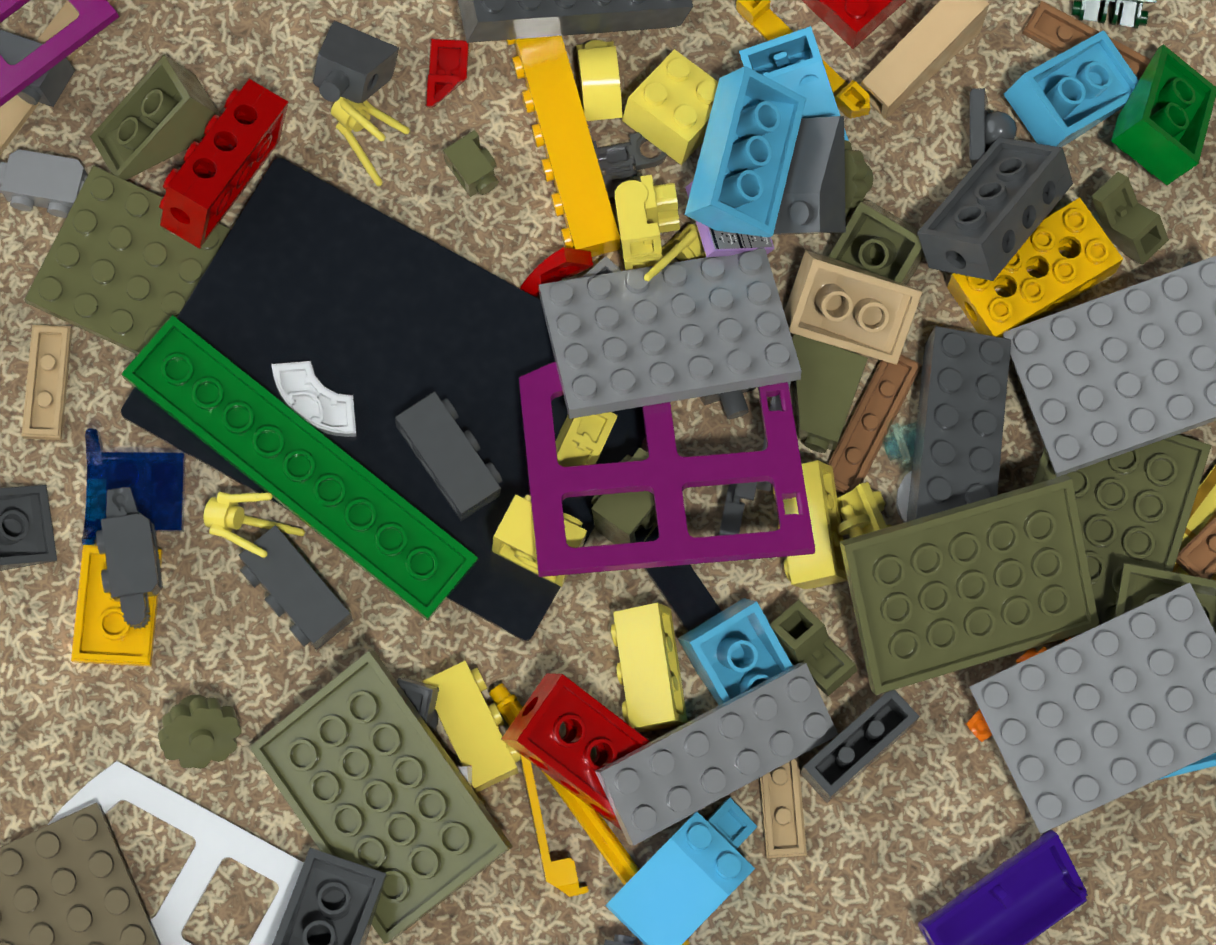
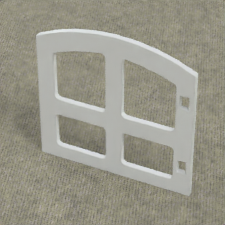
[48,761,304,945]

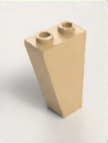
[861,0,989,119]

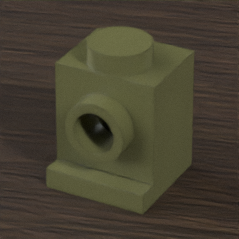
[443,130,499,197]

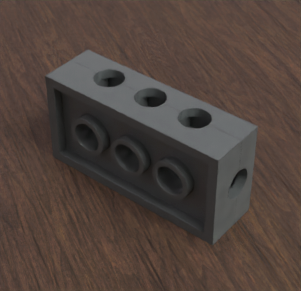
[917,137,1073,281]

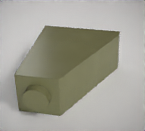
[792,334,868,453]

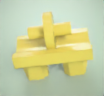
[836,482,891,538]

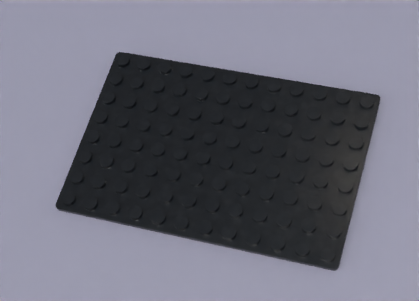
[121,158,646,641]

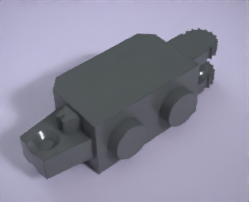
[96,487,163,630]

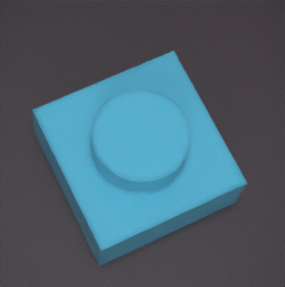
[707,798,757,849]

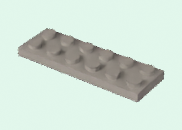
[595,663,838,846]

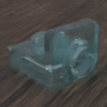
[884,422,917,469]

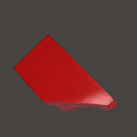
[426,39,469,108]
[520,247,593,297]

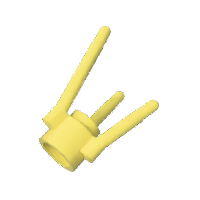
[331,97,410,186]
[644,224,706,281]
[203,492,305,558]

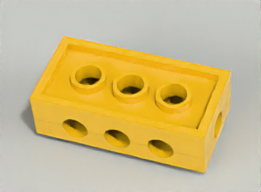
[947,197,1123,338]

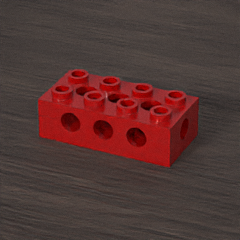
[159,79,289,249]
[501,673,650,831]

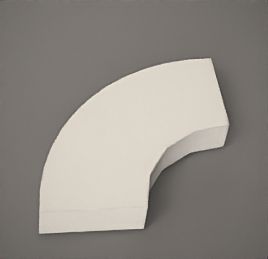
[271,361,357,437]

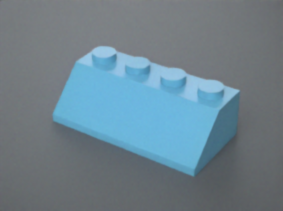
[685,66,806,238]

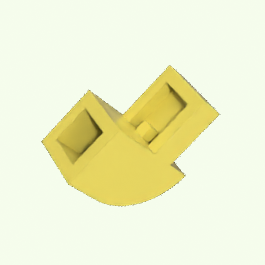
[576,40,623,121]

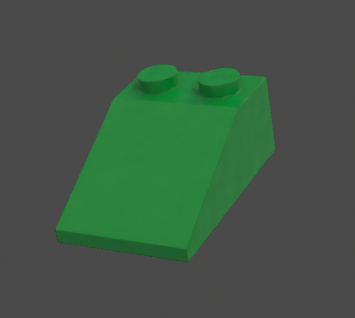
[1111,44,1216,185]

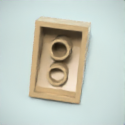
[784,250,922,365]

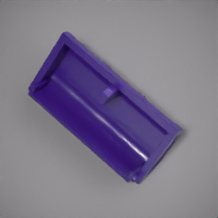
[918,830,1088,945]

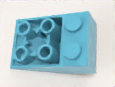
[739,26,849,141]

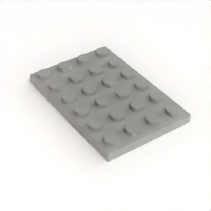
[539,248,802,419]
[1003,256,1216,477]
[969,583,1216,834]

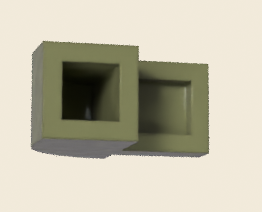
[1091,172,1169,265]
[770,599,858,696]

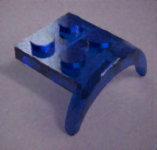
[82,428,186,545]

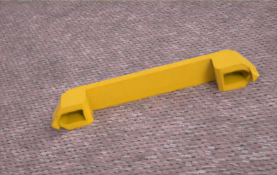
[736,0,870,119]
[519,753,589,897]

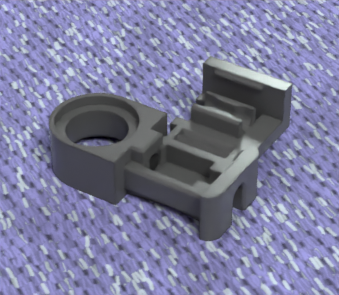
[593,132,667,204]
[719,482,757,536]

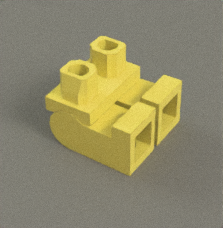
[615,175,680,270]

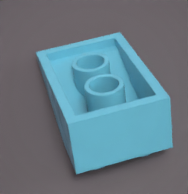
[1003,30,1139,147]
[677,598,793,705]
[605,812,755,945]

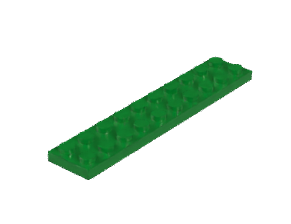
[121,315,478,621]

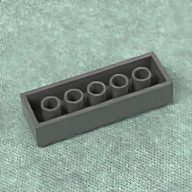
[458,0,693,43]
[907,326,1011,522]

